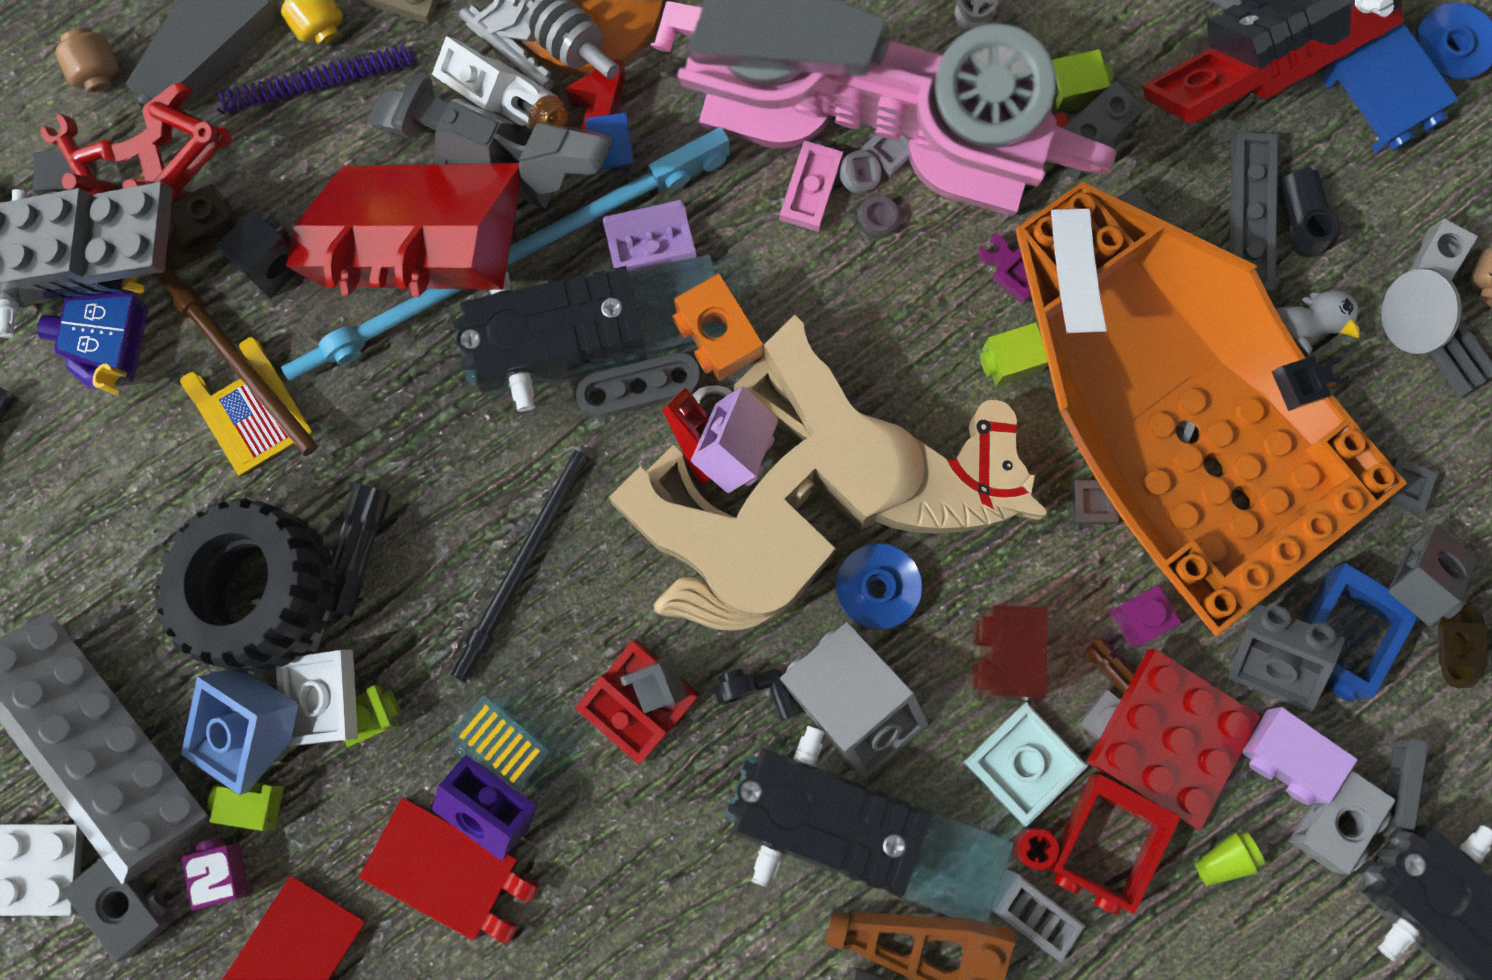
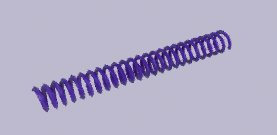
[217,43,414,115]

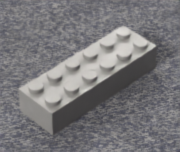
[0,611,208,885]

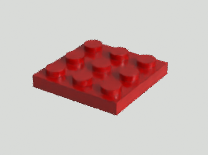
[1086,649,1261,831]

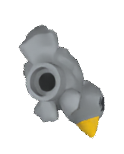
[1275,290,1360,358]

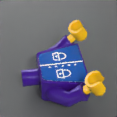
[37,276,149,396]

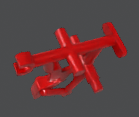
[40,83,232,203]

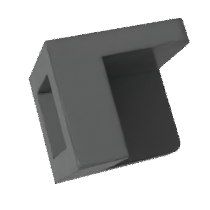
[620,655,687,713]

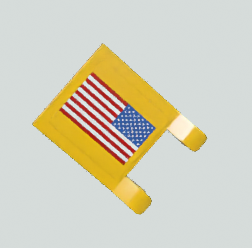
[180,337,313,477]

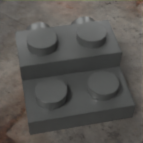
[1227,603,1345,713]

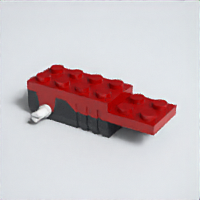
[1142,0,1403,123]

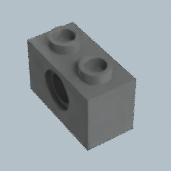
[1387,524,1478,626]
[62,858,175,962]

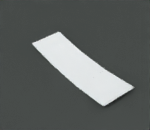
[1051,209,1106,333]

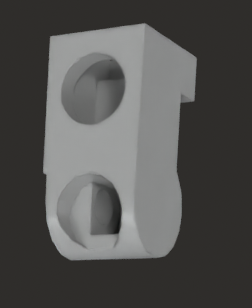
[1408,219,1478,281]

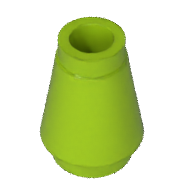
[1193,832,1265,887]

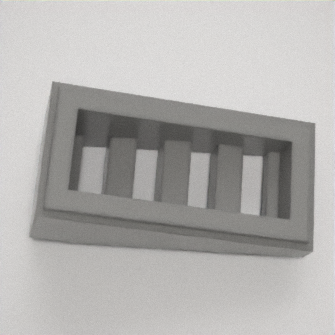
[983,870,1086,963]

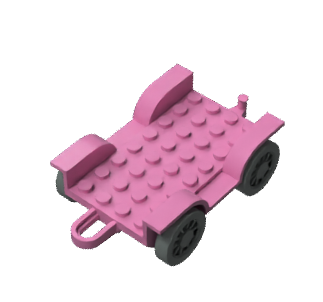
[651,1,1117,217]

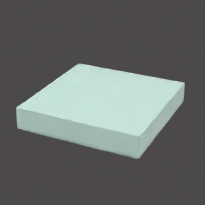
[963,702,1088,827]

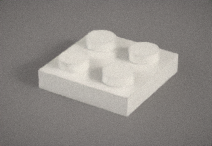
[276,650,358,747]
[0,824,83,916]

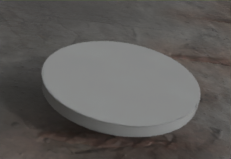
[1381,269,1462,354]

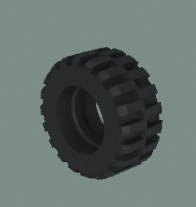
[155,498,336,673]

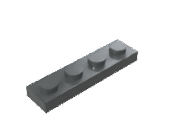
[1230,131,1278,296]

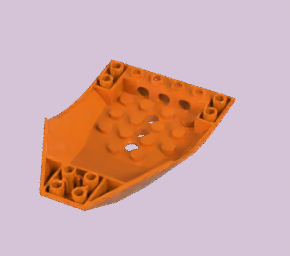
[1015,181,1407,636]

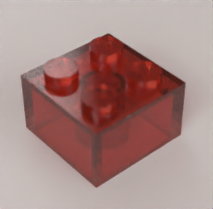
[972,605,1048,702]

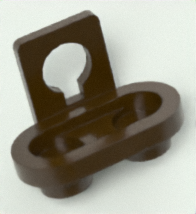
[1438,602,1487,688]

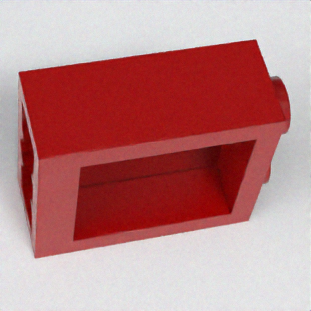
[1046,774,1180,917]

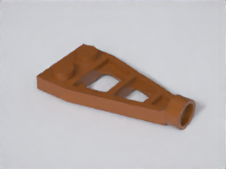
[825,910,1016,980]

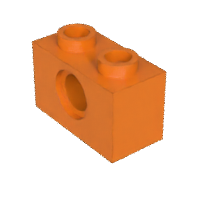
[672,273,763,381]

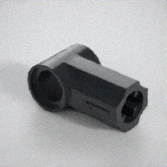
[1280,167,1340,257]

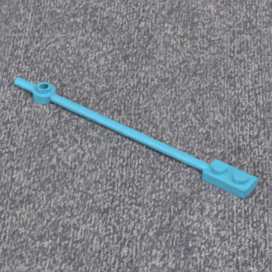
[281,127,730,381]

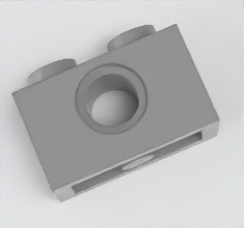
[1288,770,1395,875]

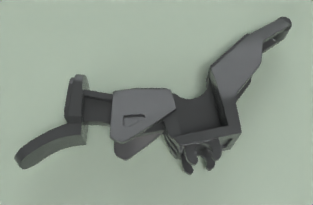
[369,70,612,209]

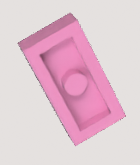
[779,140,843,232]

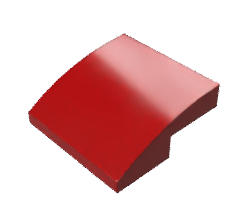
[575,638,701,765]

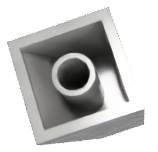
[780,622,928,781]

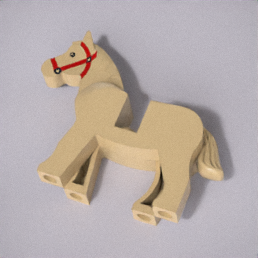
[609,315,1047,631]

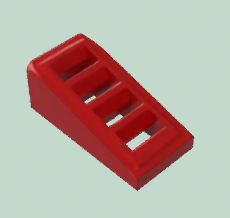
[662,387,711,485]

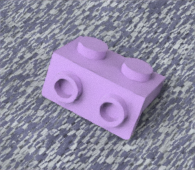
[603,200,698,278]

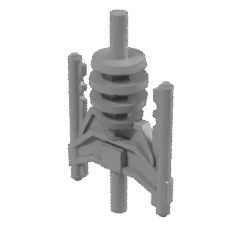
[459,0,619,90]

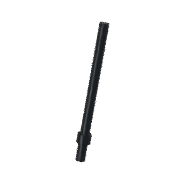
[450,450,589,683]

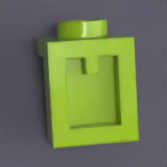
[344,685,400,748]

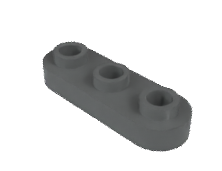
[576,353,700,418]

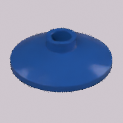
[1416,3,1492,80]
[836,543,922,630]

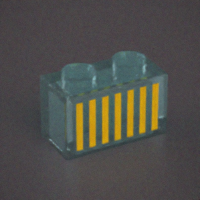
[449,695,555,793]

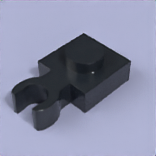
[1271,356,1350,412]

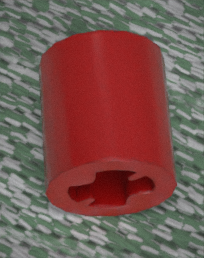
[1012,828,1059,870]

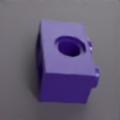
[432,755,537,861]

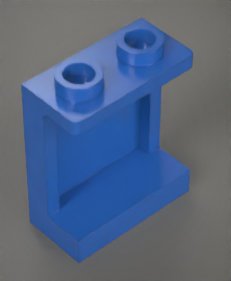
[1320,22,1458,154]

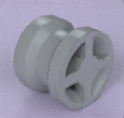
[954,0,998,31]

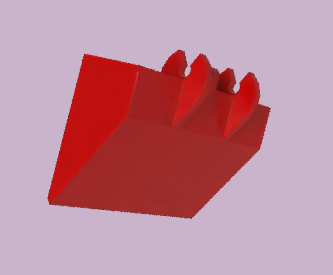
[286,163,521,297]

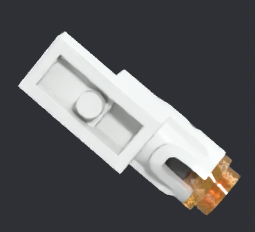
[432,36,568,131]

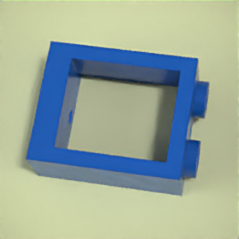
[1301,563,1418,702]

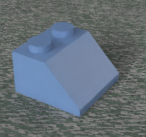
[181,669,299,795]

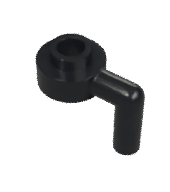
[713,669,797,721]

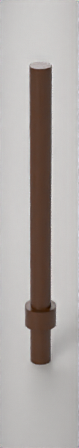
[158,269,318,456]

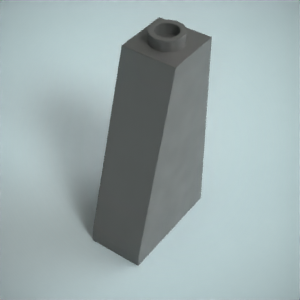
[125,0,283,111]
[686,0,891,77]

